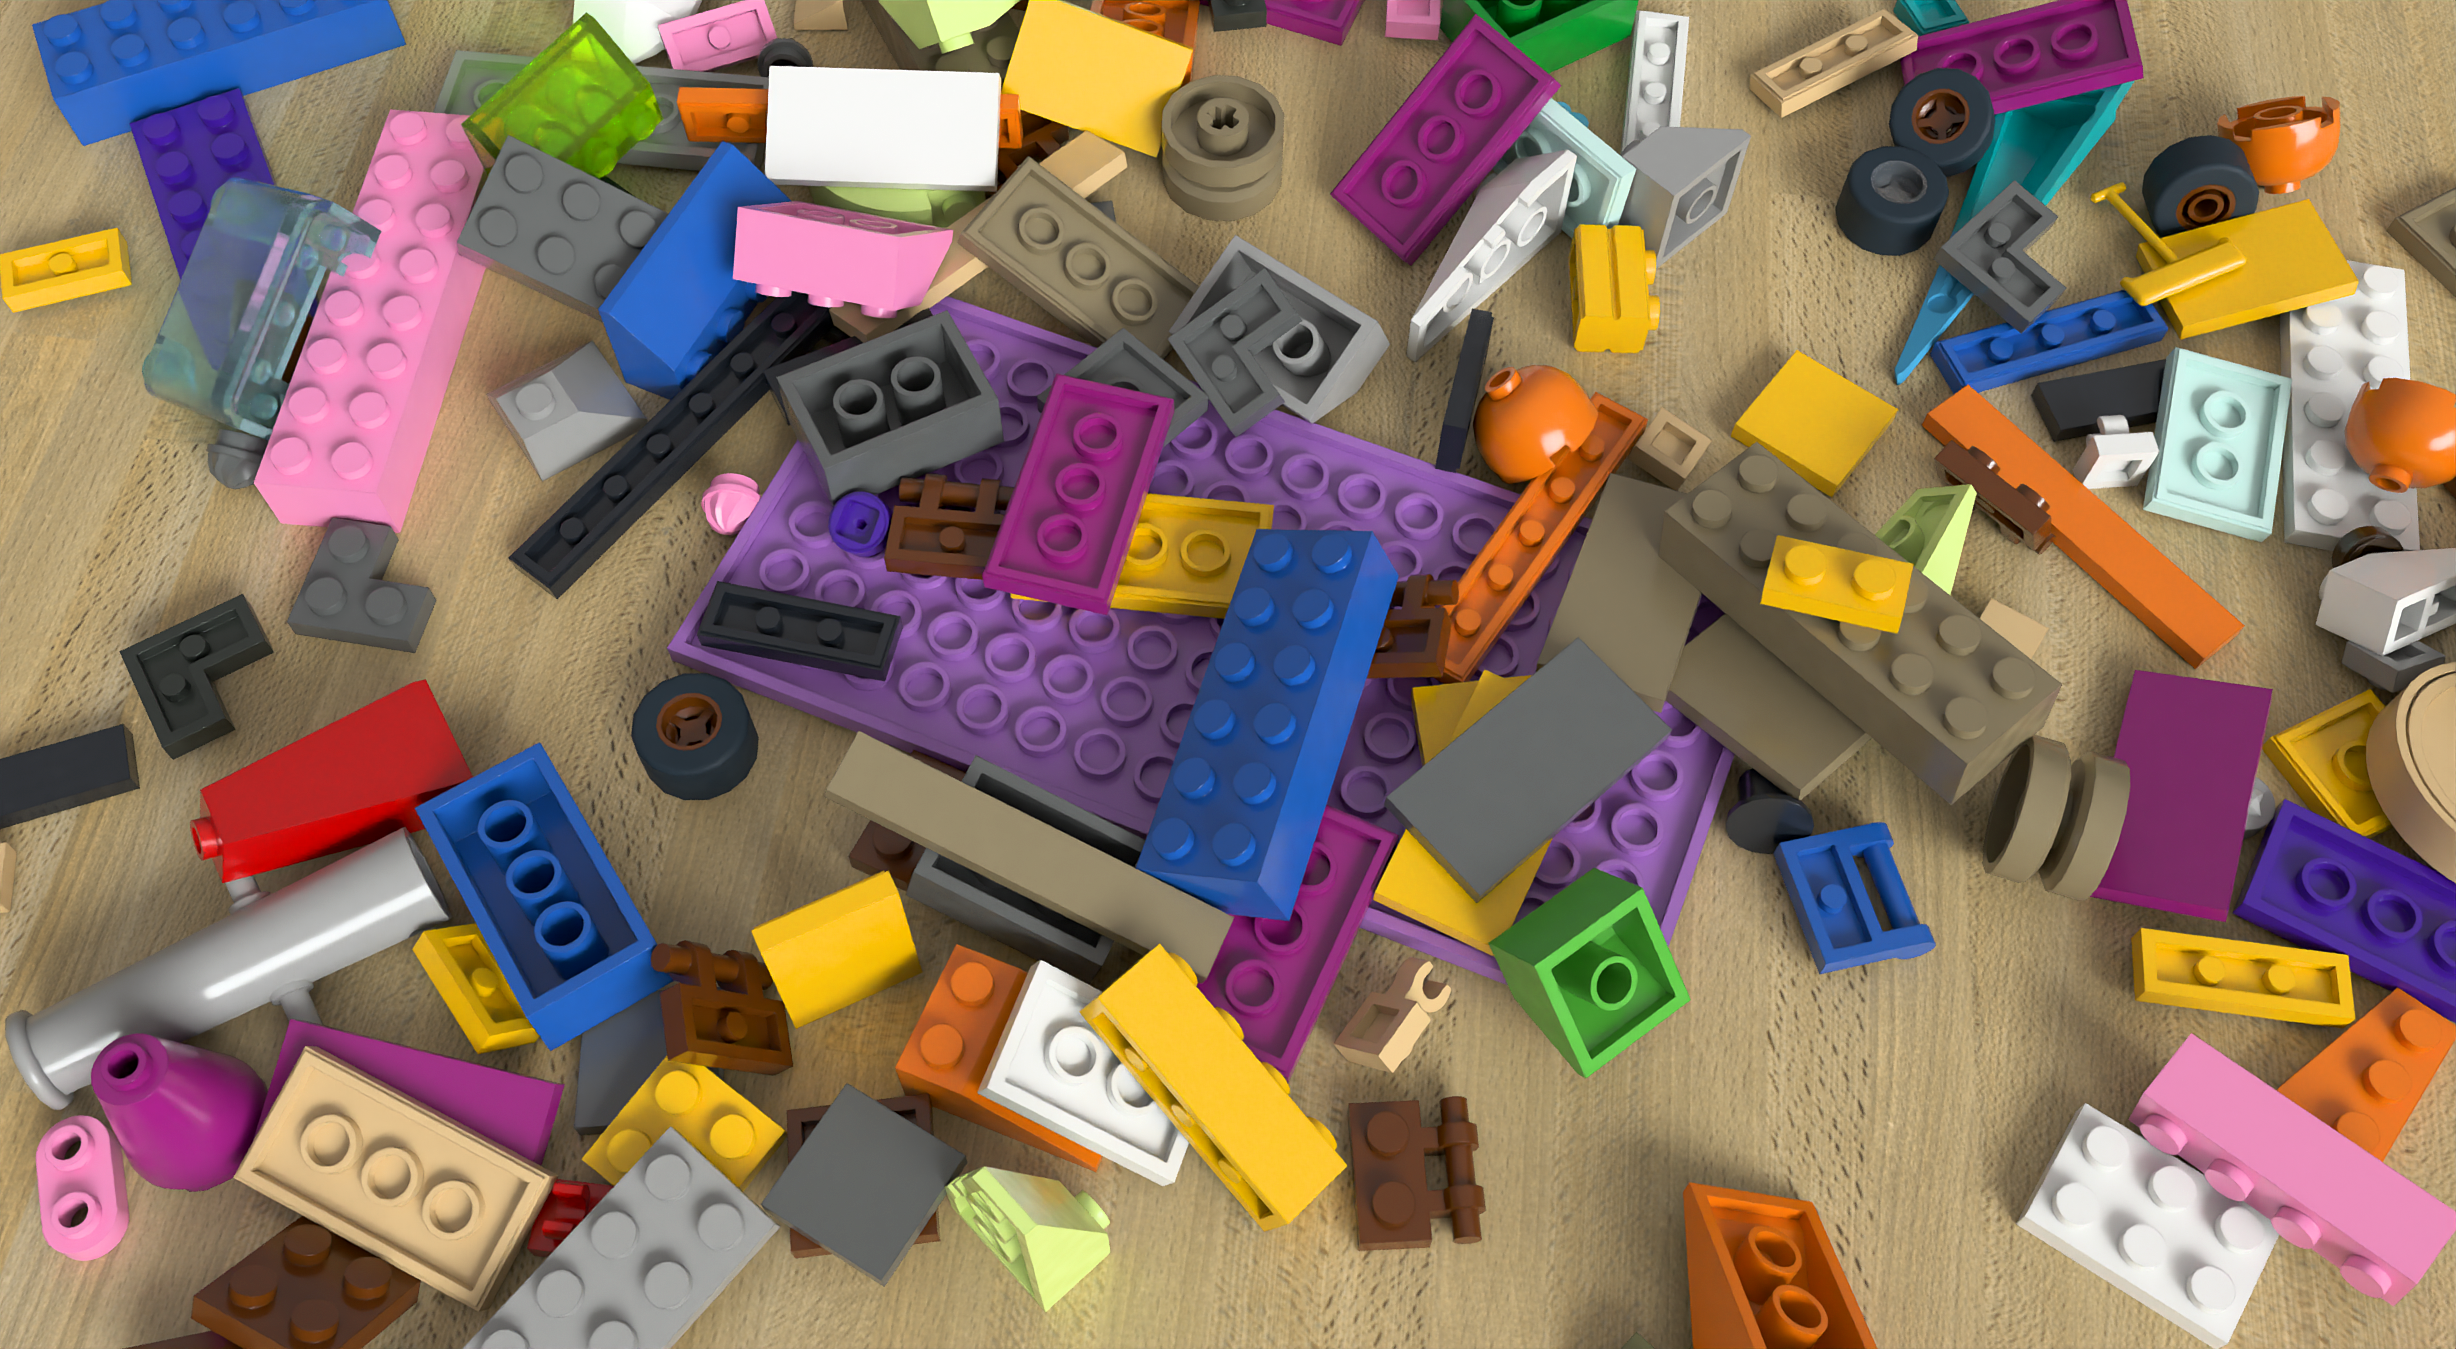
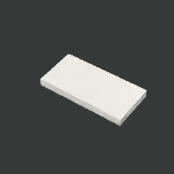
[765,66,1001,192]

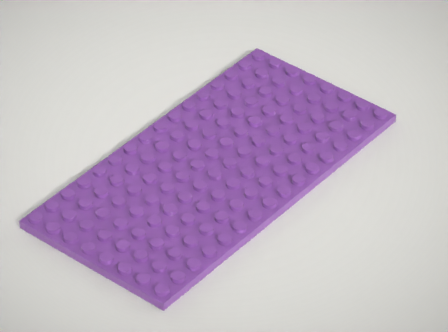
[667,296,1735,985]

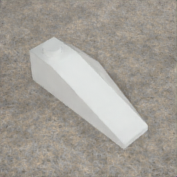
[1406,150,1577,362]

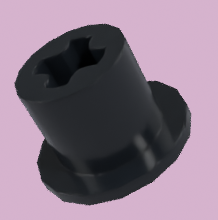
[1725,768,1814,854]

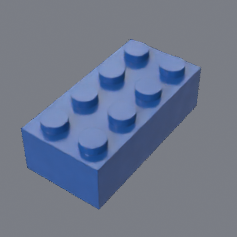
[415,742,674,1051]

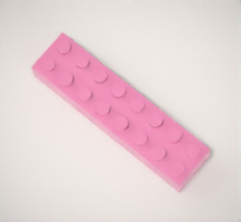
[254,109,508,533]

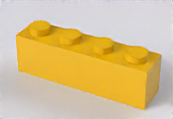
[1079,943,1348,1232]

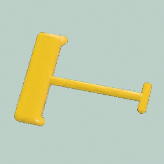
[2090,182,2247,306]

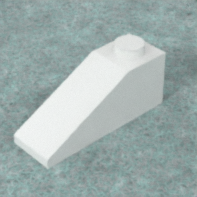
[2315,548,2456,656]

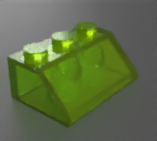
[461,12,664,179]

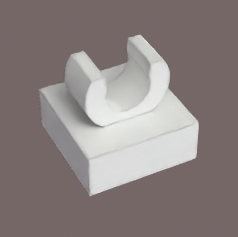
[2073,415,2159,489]

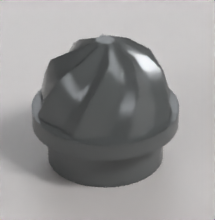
[758,38,813,77]
[206,429,269,490]

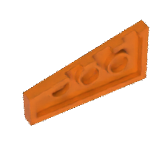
[2276,988,2456,1162]

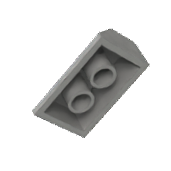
[1169,235,1390,424]

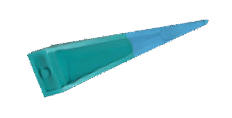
[1894,81,2134,386]

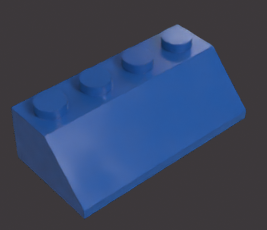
[598,141,792,400]

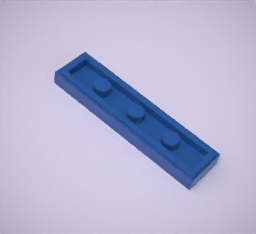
[1930,290,2169,394]

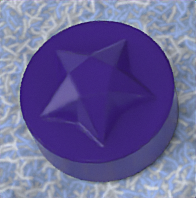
[828,492,893,557]

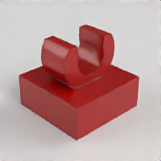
[527,1179,614,1258]

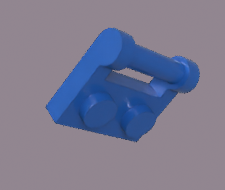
[1773,822,1936,974]

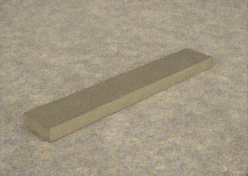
[825,731,1234,984]

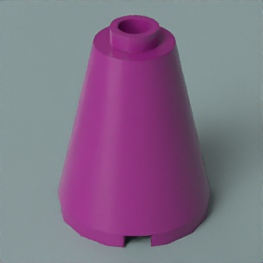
[91,1033,268,1192]

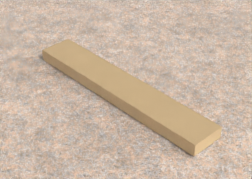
[829,130,1127,343]

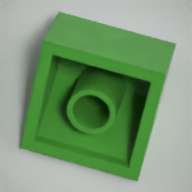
[1489,868,1691,1079]

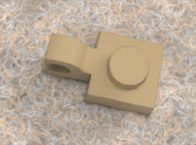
[1333,957,1451,1073]

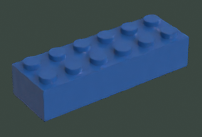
[32,0,406,146]
[1136,529,1399,921]

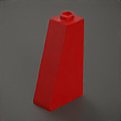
[190,679,473,883]

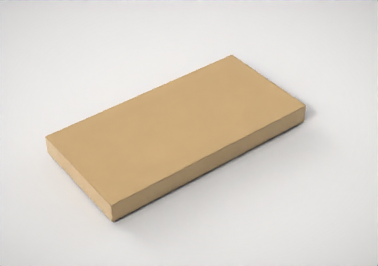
[233,1046,559,1312]

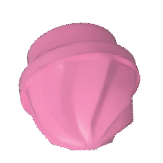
[701,473,761,537]

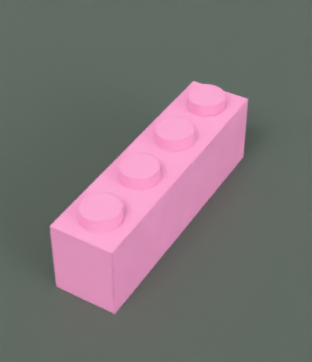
[2128,1033,2456,1307]

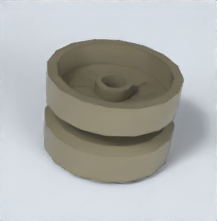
[1161,75,1284,221]
[1982,735,2130,901]

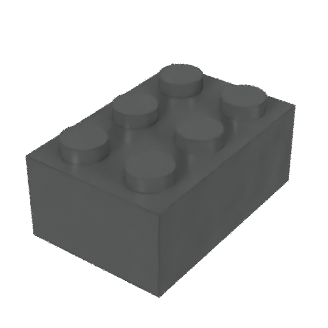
[457,135,669,322]
[776,310,1004,506]
[906,755,1145,985]

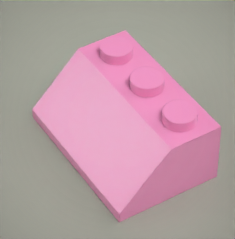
[733,201,953,318]

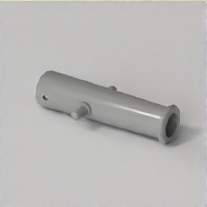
[5,827,452,1110]

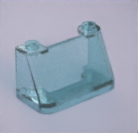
[142,176,382,441]

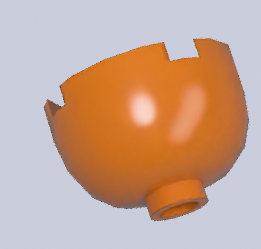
[2218,96,2341,194]
[1472,365,1598,484]
[2344,378,2456,493]

